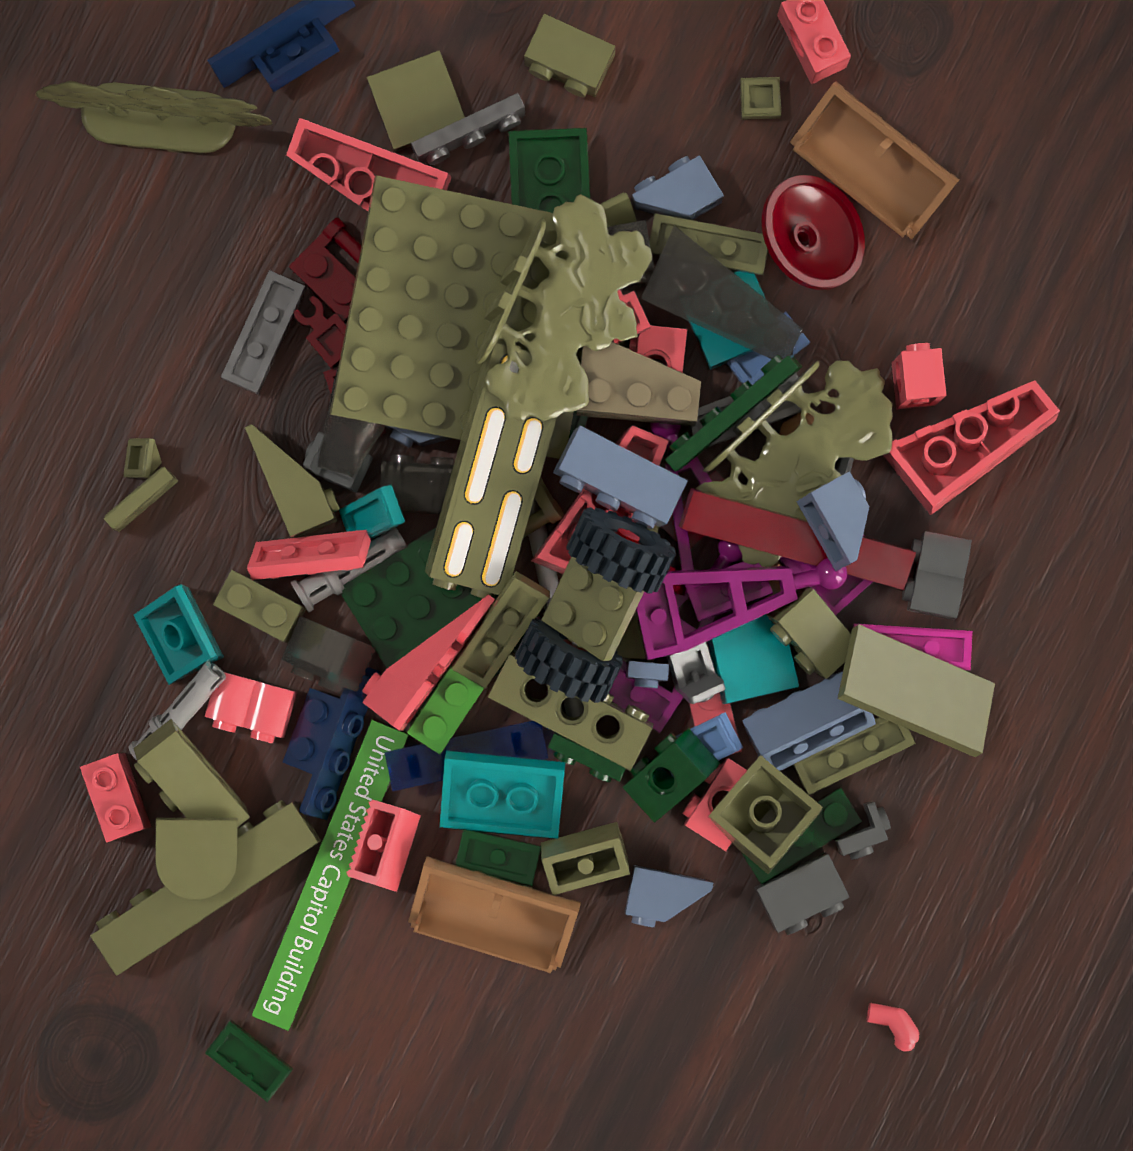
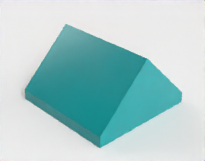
[134,584,224,685]

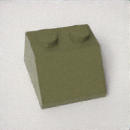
[708,755,823,874]

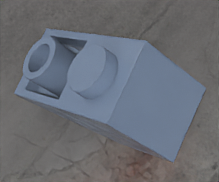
[631,155,724,220]

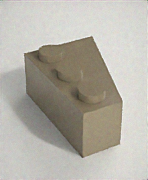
[577,342,701,427]

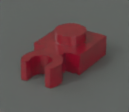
[294,296,346,369]

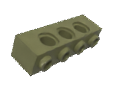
[488,651,654,771]

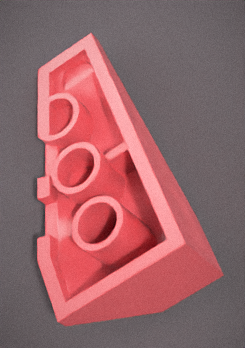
[362,595,495,731]

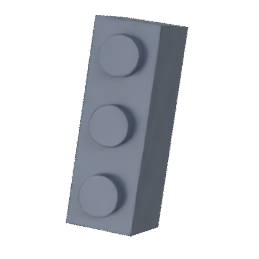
[553,426,688,529]
[742,672,876,771]

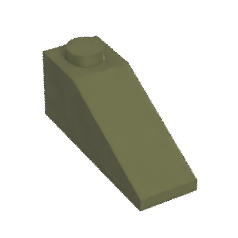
[245,424,340,538]

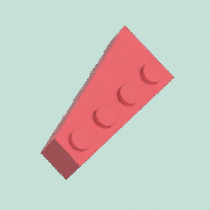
[286,118,452,211]
[883,380,1060,515]
[531,425,669,574]

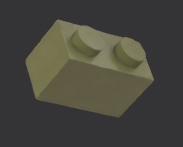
[524,14,615,98]
[213,570,306,643]
[766,587,851,679]
[541,822,630,895]

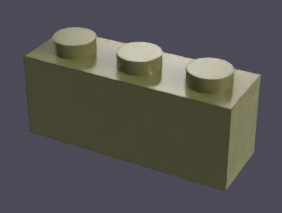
[133,719,250,827]

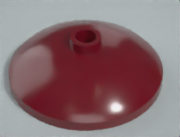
[761,175,865,290]

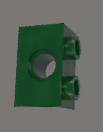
[622,728,721,823]

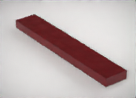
[679,488,916,590]

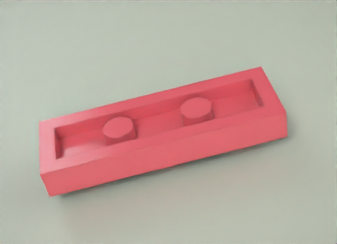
[247,530,371,580]

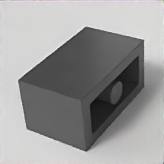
[754,852,850,935]

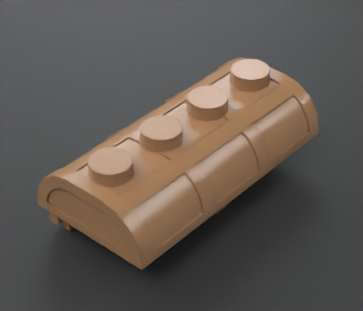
[790,81,960,239]
[408,856,581,973]

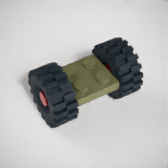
[515,507,676,703]

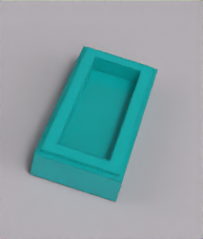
[339,484,405,540]

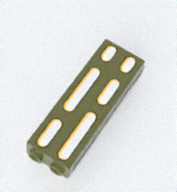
[425,342,557,598]

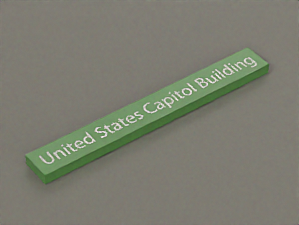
[252,720,409,1031]

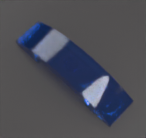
[384,721,548,791]

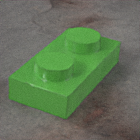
[407,665,484,754]

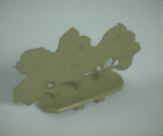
[35,80,273,153]
[476,194,652,421]
[696,360,893,567]

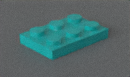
[440,751,566,839]

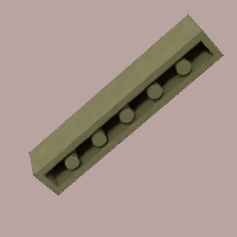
[90,800,321,976]

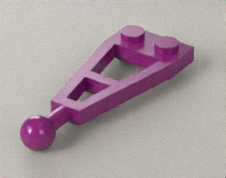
[650,422,773,622]
[609,540,742,733]
[635,558,847,660]

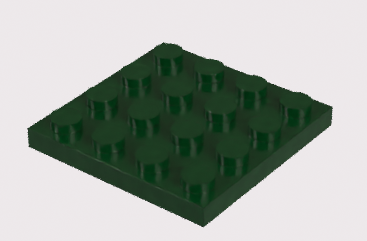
[341,527,541,716]

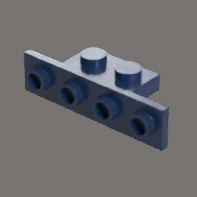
[207,0,355,92]
[283,662,381,820]

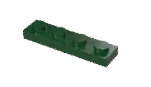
[665,354,802,472]

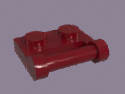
[288,217,361,323]

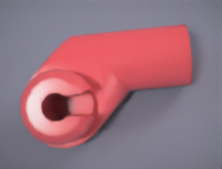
[867,1003,919,1052]

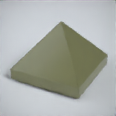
[124,438,162,478]

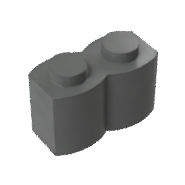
[902,531,972,620]

